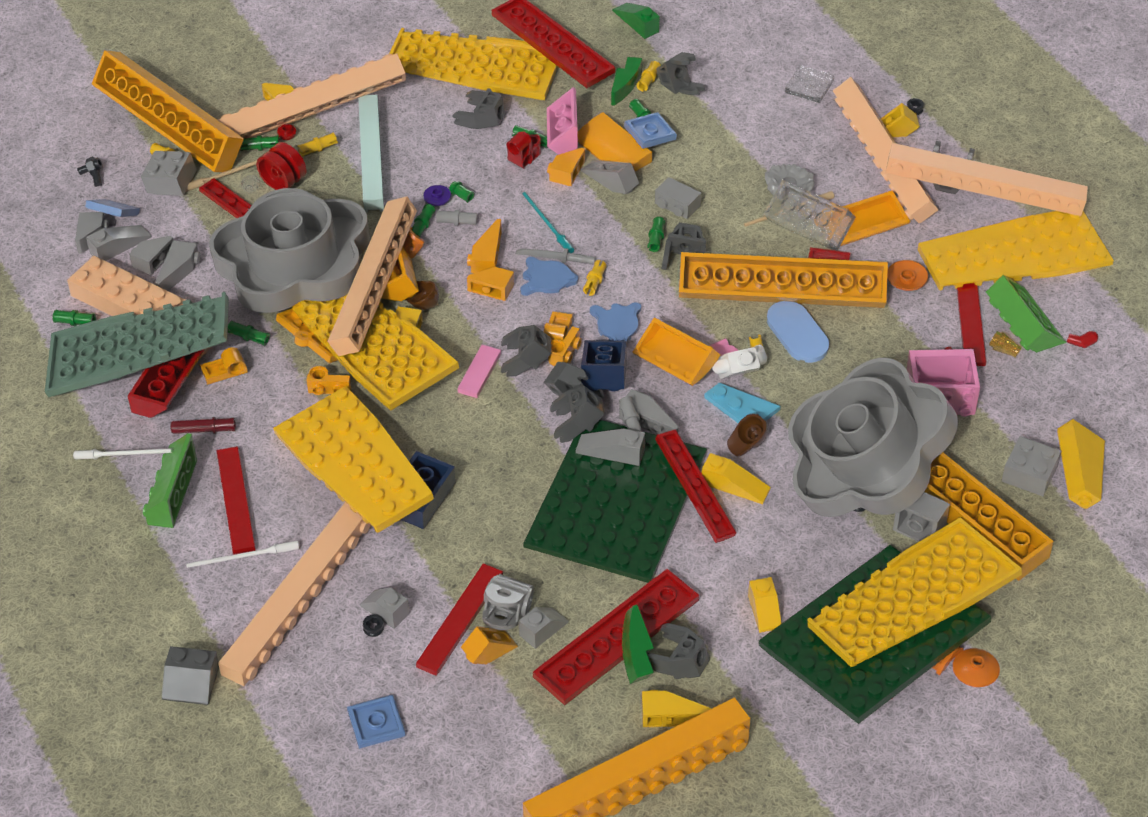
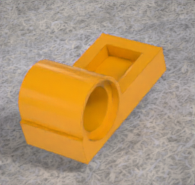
[543,311,573,341]
[548,326,582,366]
[200,347,248,385]
[307,366,351,395]

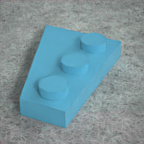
[704,383,780,423]

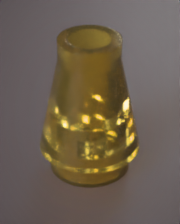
[989,331,1022,358]

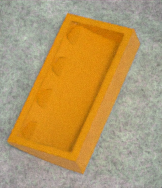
[577,112,652,171]
[820,190,910,247]
[632,317,721,386]

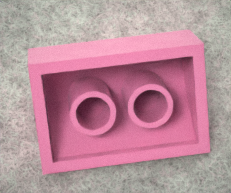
[547,87,578,155]

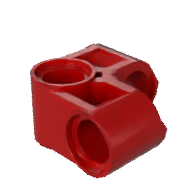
[506,131,541,169]

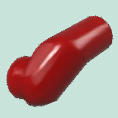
[1067,331,1098,348]

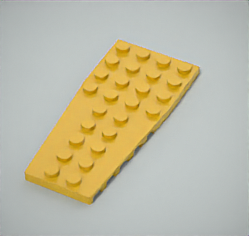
[389,28,558,100]
[917,211,1114,290]
[292,295,459,411]
[273,386,434,533]
[807,517,1022,667]

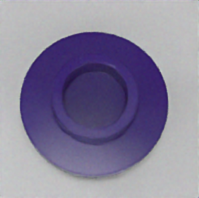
[423,185,451,206]

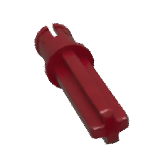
[170,417,236,434]

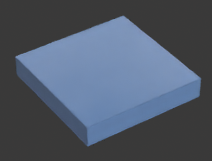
[624,112,677,149]
[85,199,140,217]
[347,695,405,749]

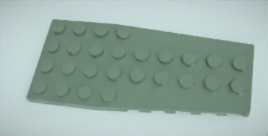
[45,292,229,397]

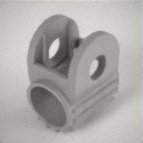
[482,574,534,630]

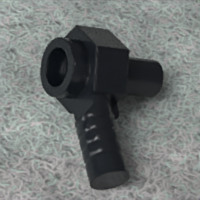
[77,156,103,187]

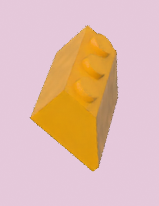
[381,247,419,301]

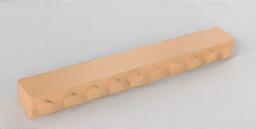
[218,53,406,138]
[833,77,939,223]
[885,143,1088,216]
[327,196,417,356]
[218,502,371,686]

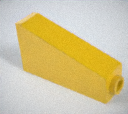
[1057,419,1105,509]

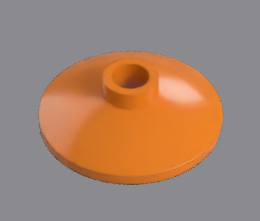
[887,260,928,291]
[953,648,1000,687]

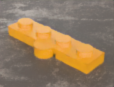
[276,308,337,364]

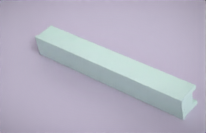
[358,95,384,213]

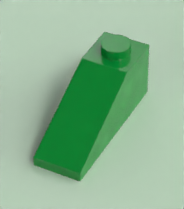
[612,3,660,39]

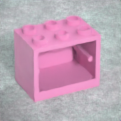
[906,349,980,417]

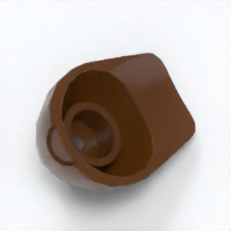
[405,281,439,310]
[727,414,768,457]

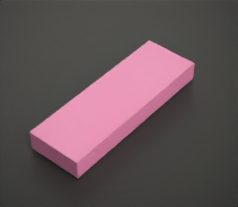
[458,345,501,398]

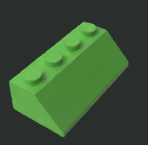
[986,275,1066,353]
[143,433,197,528]

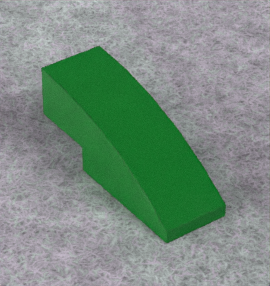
[611,57,642,106]
[622,605,654,684]

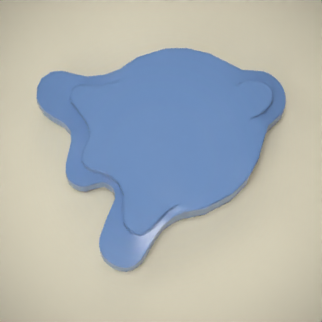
[520,257,578,296]
[590,302,641,342]

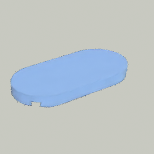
[767,301,829,363]

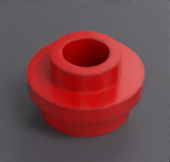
[277,124,296,140]

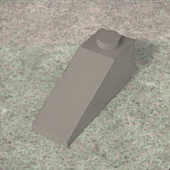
[580,160,639,194]
[86,225,152,261]
[155,240,201,291]
[619,389,679,435]
[576,429,645,466]

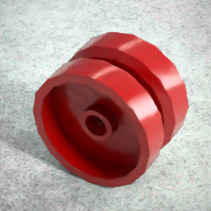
[256,142,307,190]

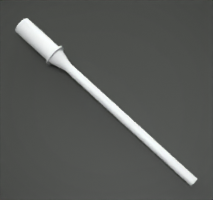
[73,448,173,460]
[186,540,299,568]

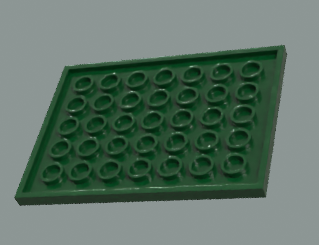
[523,420,707,583]
[758,545,991,724]

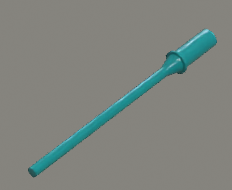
[522,192,574,253]

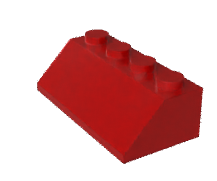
[128,349,205,418]

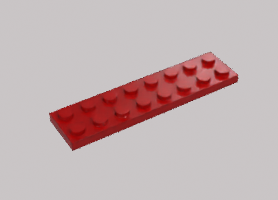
[492,0,615,88]
[533,569,699,706]

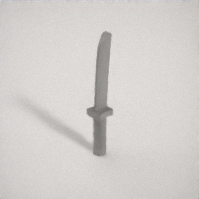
[515,248,595,265]

